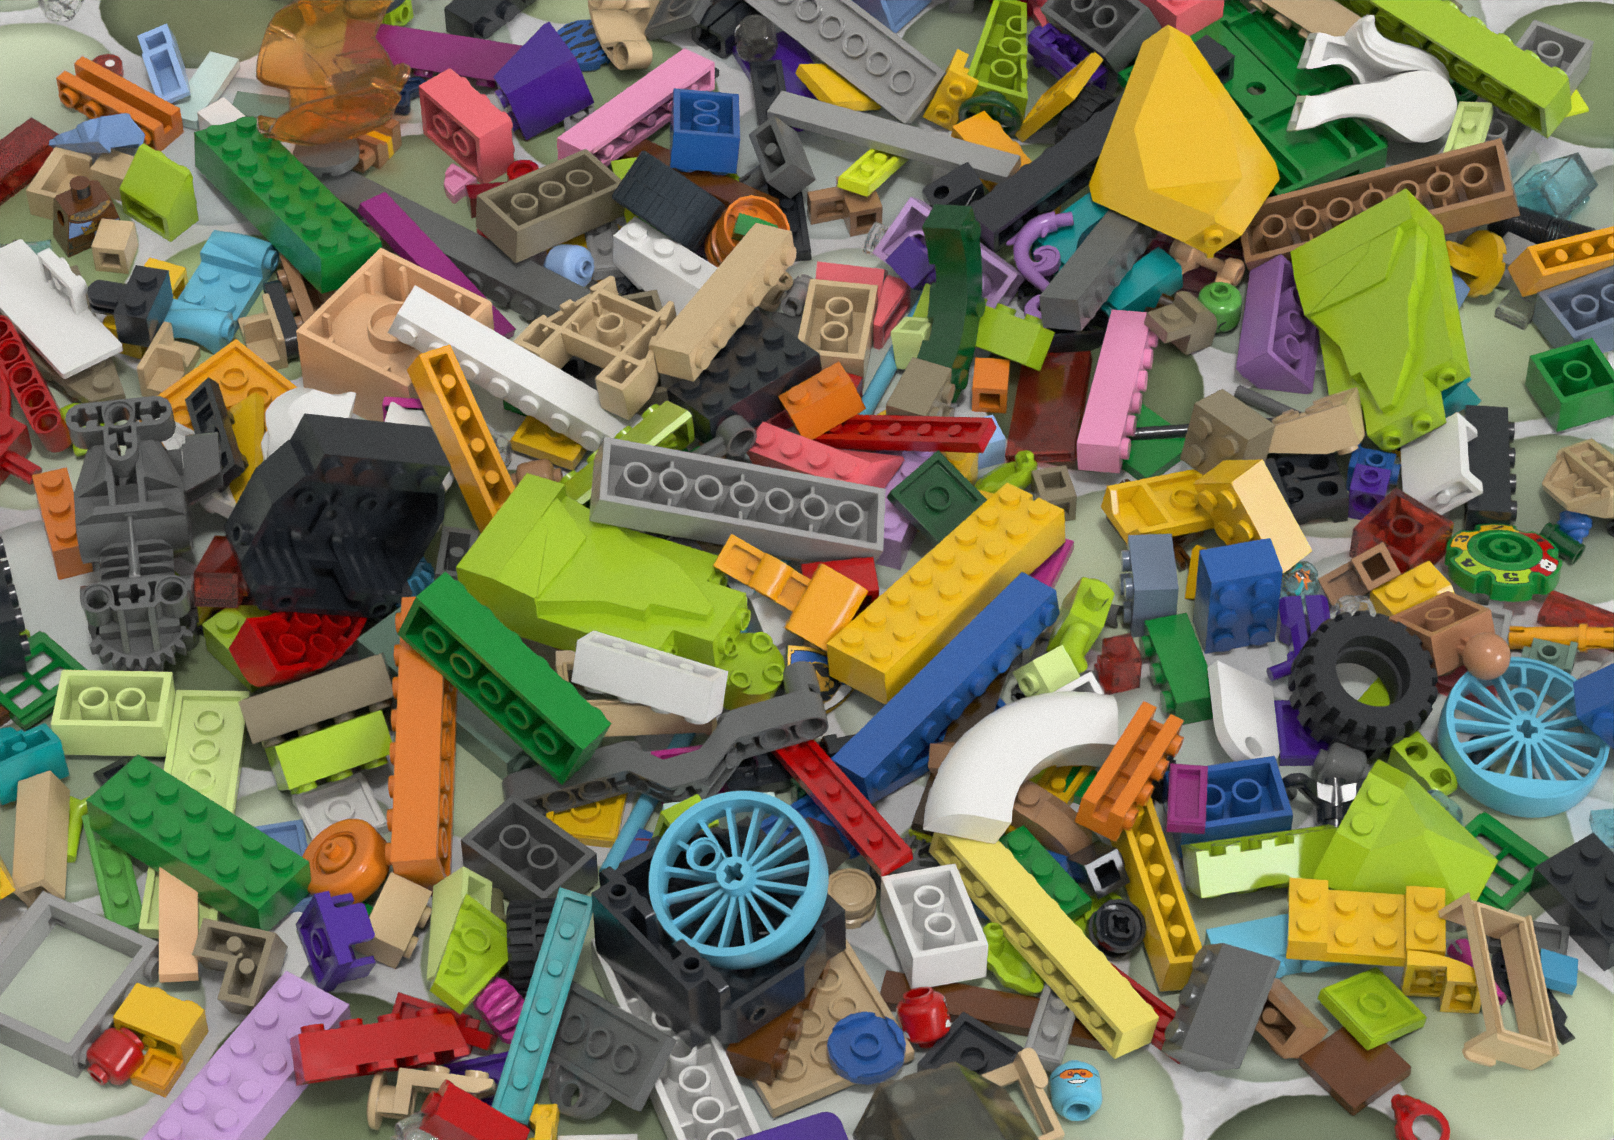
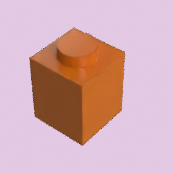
[972,357,1010,414]

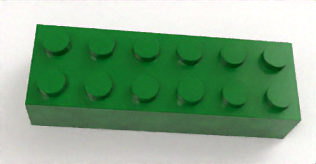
[398,572,612,785]
[86,754,311,931]

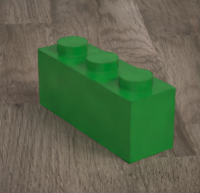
[1139,612,1213,725]

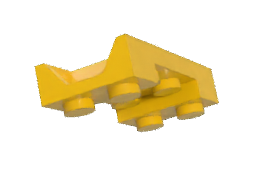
[1101,469,1215,544]
[1286,878,1446,967]

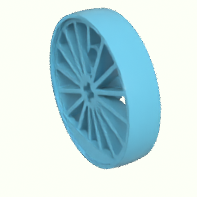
[1437,657,1610,818]
[649,791,829,970]

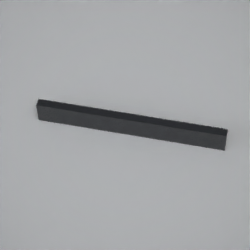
[749,59,812,262]

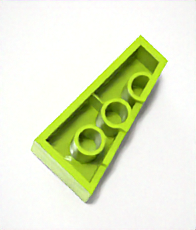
[967,0,1028,119]
[1181,824,1338,899]

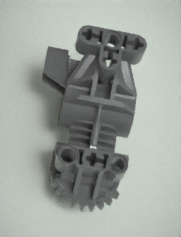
[65,396,224,672]

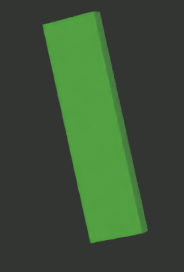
[82,814,142,933]

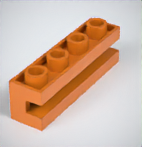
[56,56,184,151]
[1075,701,1184,842]

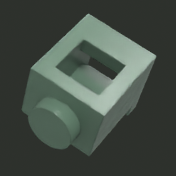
[1521,638,1578,675]

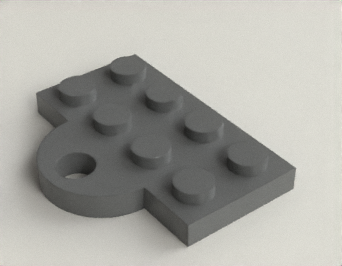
[548,980,677,1120]

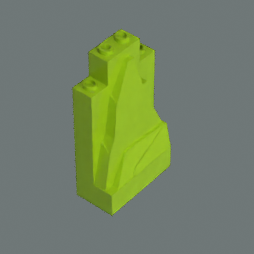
[1290,188,1471,453]
[456,473,751,667]

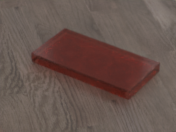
[1005,351,1093,463]

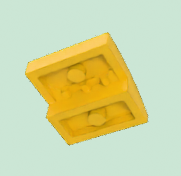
[1401,950,1481,1014]

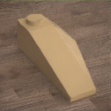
[1268,387,1365,455]

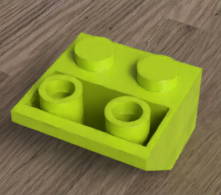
[119,143,199,242]

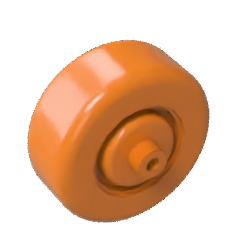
[302,819,390,904]

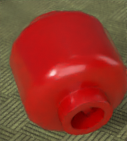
[86,1027,145,1086]

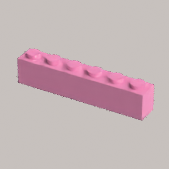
[557,48,715,167]
[1077,310,1158,473]

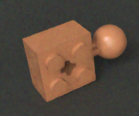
[1389,591,1511,680]

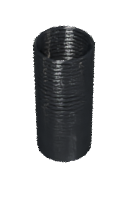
[1486,205,1596,244]

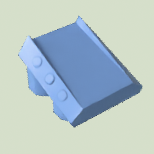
[49,113,145,153]

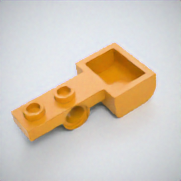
[713,534,868,653]

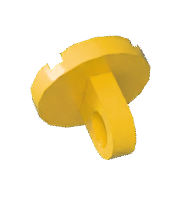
[1446,230,1507,298]

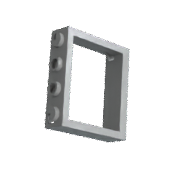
[0,891,159,1078]

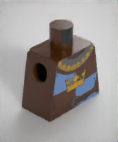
[53,176,120,258]

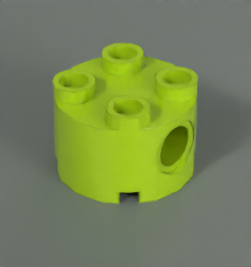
[716,632,785,710]

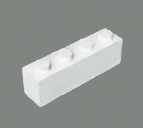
[571,631,728,725]

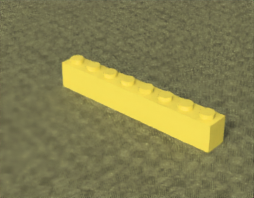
[929,832,1159,1059]

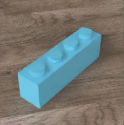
[1204,914,1354,979]

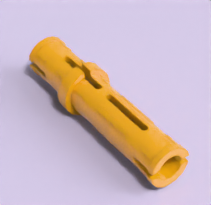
[1509,624,1614,653]

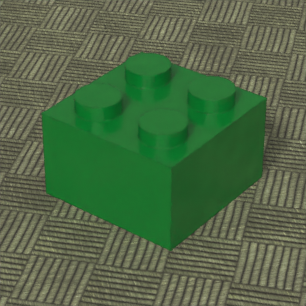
[1525,338,1614,432]

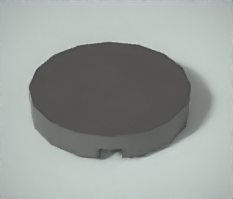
[293,131,360,178]

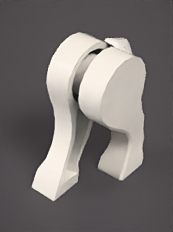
[1286,15,1457,143]

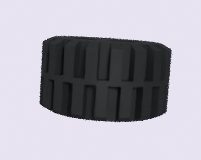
[506,898,556,997]

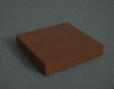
[1299,1026,1412,1116]

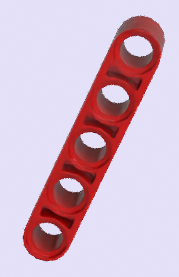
[0,315,72,453]

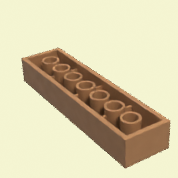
[1241,138,1520,273]

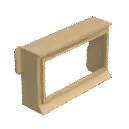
[555,650,717,737]
[1438,892,1560,1071]
[875,1048,1065,1140]

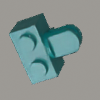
[0,723,69,805]

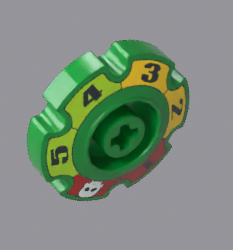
[1444,524,1562,602]

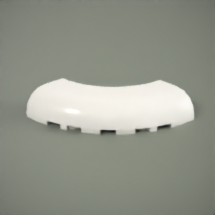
[923,691,1118,844]

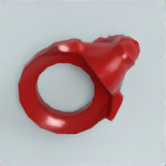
[1391,1094,1450,1140]

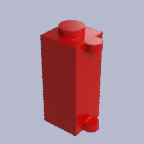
[419,1079,530,1140]

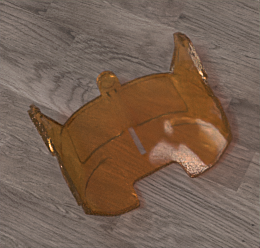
[256,0,411,146]

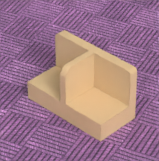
[238,293,288,370]
[137,321,201,397]

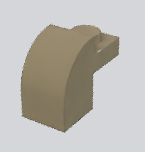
[1144,291,1217,355]

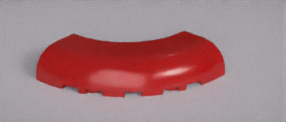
[228,611,367,687]

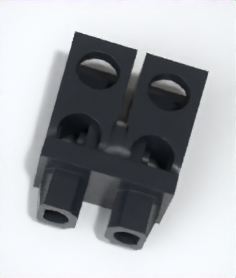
[1265,452,1349,525]

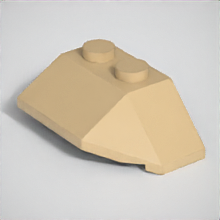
[1542,438,1614,519]

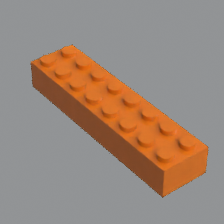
[385,597,458,895]

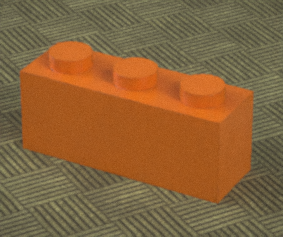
[32,467,94,580]

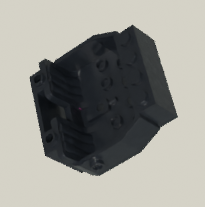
[224,413,451,619]
[591,816,846,1049]

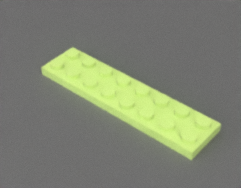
[139,690,250,938]

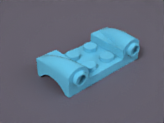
[163,230,279,354]

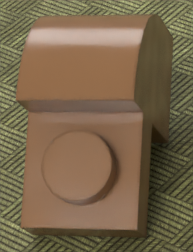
[807,176,883,237]
[1317,542,1401,611]

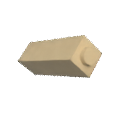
[12,770,70,908]

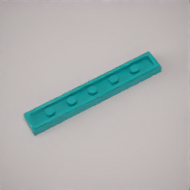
[491,887,593,1126]

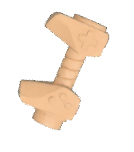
[1169,239,1245,286]

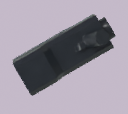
[691,0,767,58]

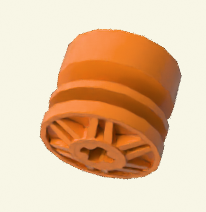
[705,195,790,268]

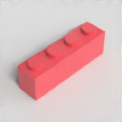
[746,422,905,488]

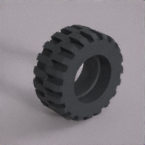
[1288,611,1438,759]

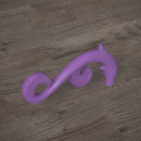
[1006,211,1074,328]

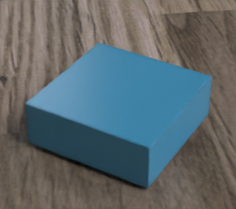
[1539,948,1578,995]

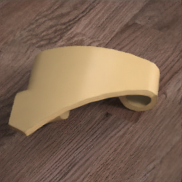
[587,0,659,70]

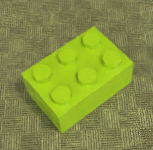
[265,710,392,795]

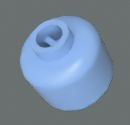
[544,244,594,287]

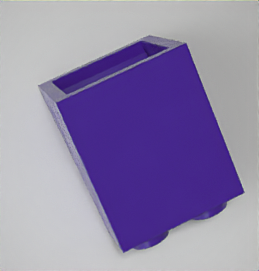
[493,22,594,140]

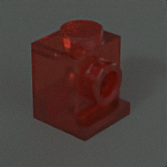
[1094,633,1142,695]

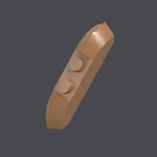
[928,742,1092,856]

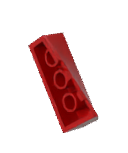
[290,1008,469,1086]

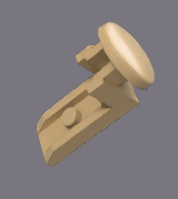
[367,1065,498,1130]

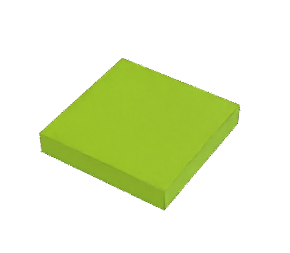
[1317,966,1427,1051]

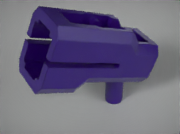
[1027,23,1110,92]
[1266,595,1331,682]

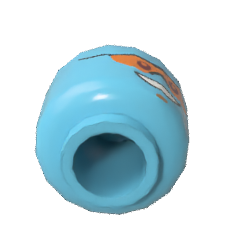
[1049,1060,1103,1121]

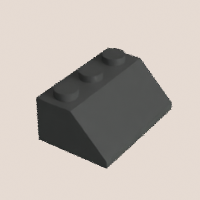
[1161,943,1281,1072]

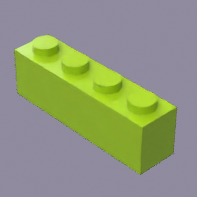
[913,283,1055,371]

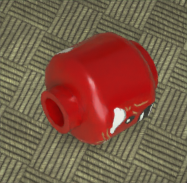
[896,987,951,1048]

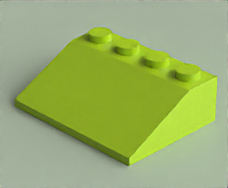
[559,401,695,509]

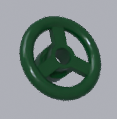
[958,91,1023,136]

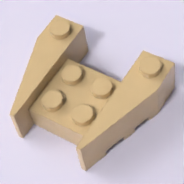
[513,275,677,420]

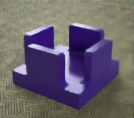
[295,891,376,992]

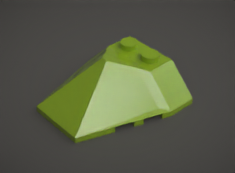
[1312,759,1498,907]

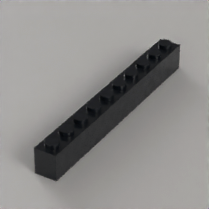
[970,34,1235,253]

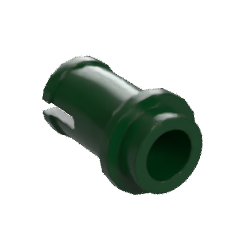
[1539,522,1586,564]

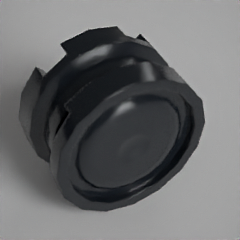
[1085,899,1146,960]

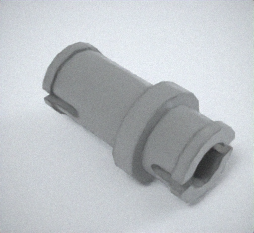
[781,274,813,317]

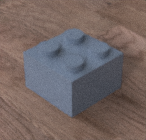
[1119,534,1179,637]

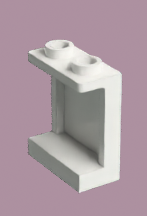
[1400,412,1483,523]

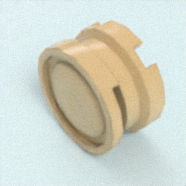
[827,868,877,929]

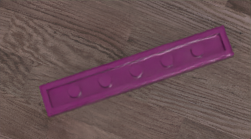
[357,192,516,339]

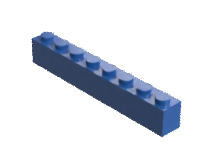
[831,572,1060,802]

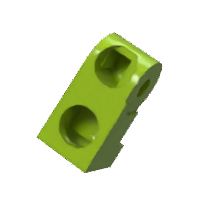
[1387,731,1458,802]

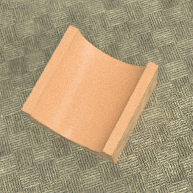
[296,248,494,422]

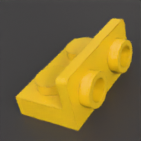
[923,49,979,131]

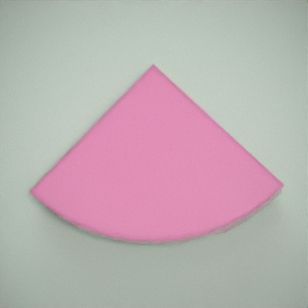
[444,163,477,204]

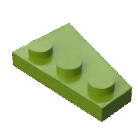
[429,893,508,1014]

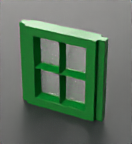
[0,631,87,730]
[1464,811,1550,912]

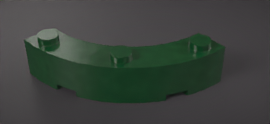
[917,204,985,403]

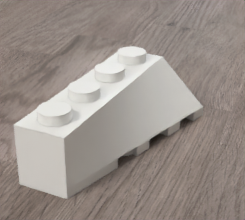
[613,217,717,316]

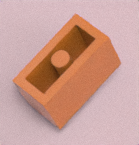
[778,361,866,440]

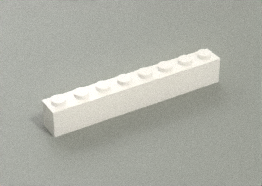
[388,285,643,452]

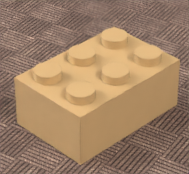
[798,279,878,388]

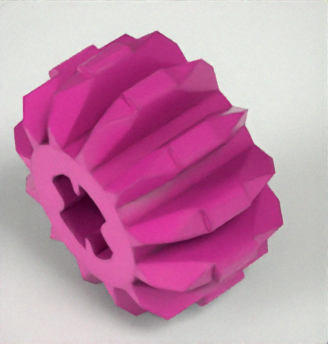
[473,977,524,1045]

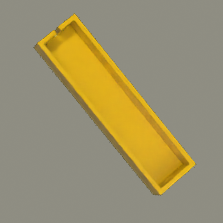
[827,483,1065,705]

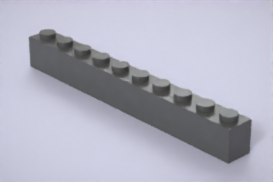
[316,170,590,321]

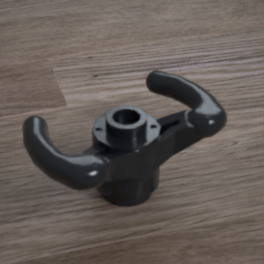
[1282,773,1367,827]

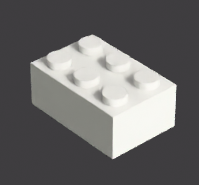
[880,863,988,989]

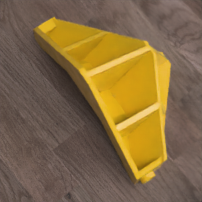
[1089,25,1280,258]

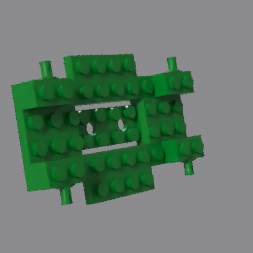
[1117,0,1388,198]

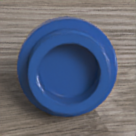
[1556,510,1593,544]

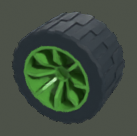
[612,151,726,253]

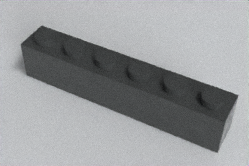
[1039,209,1158,331]

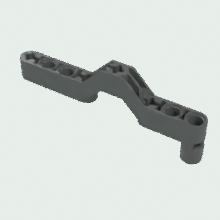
[501,661,829,816]

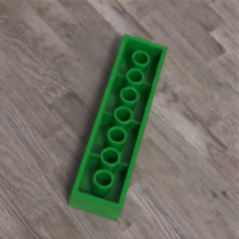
[194,116,382,294]

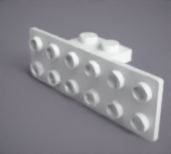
[0,239,123,379]

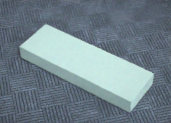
[173,51,240,130]

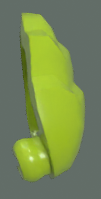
[974,450,1038,493]
[983,922,1044,997]

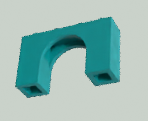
[1031,192,1183,318]

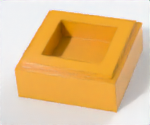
[130,1047,186,1098]

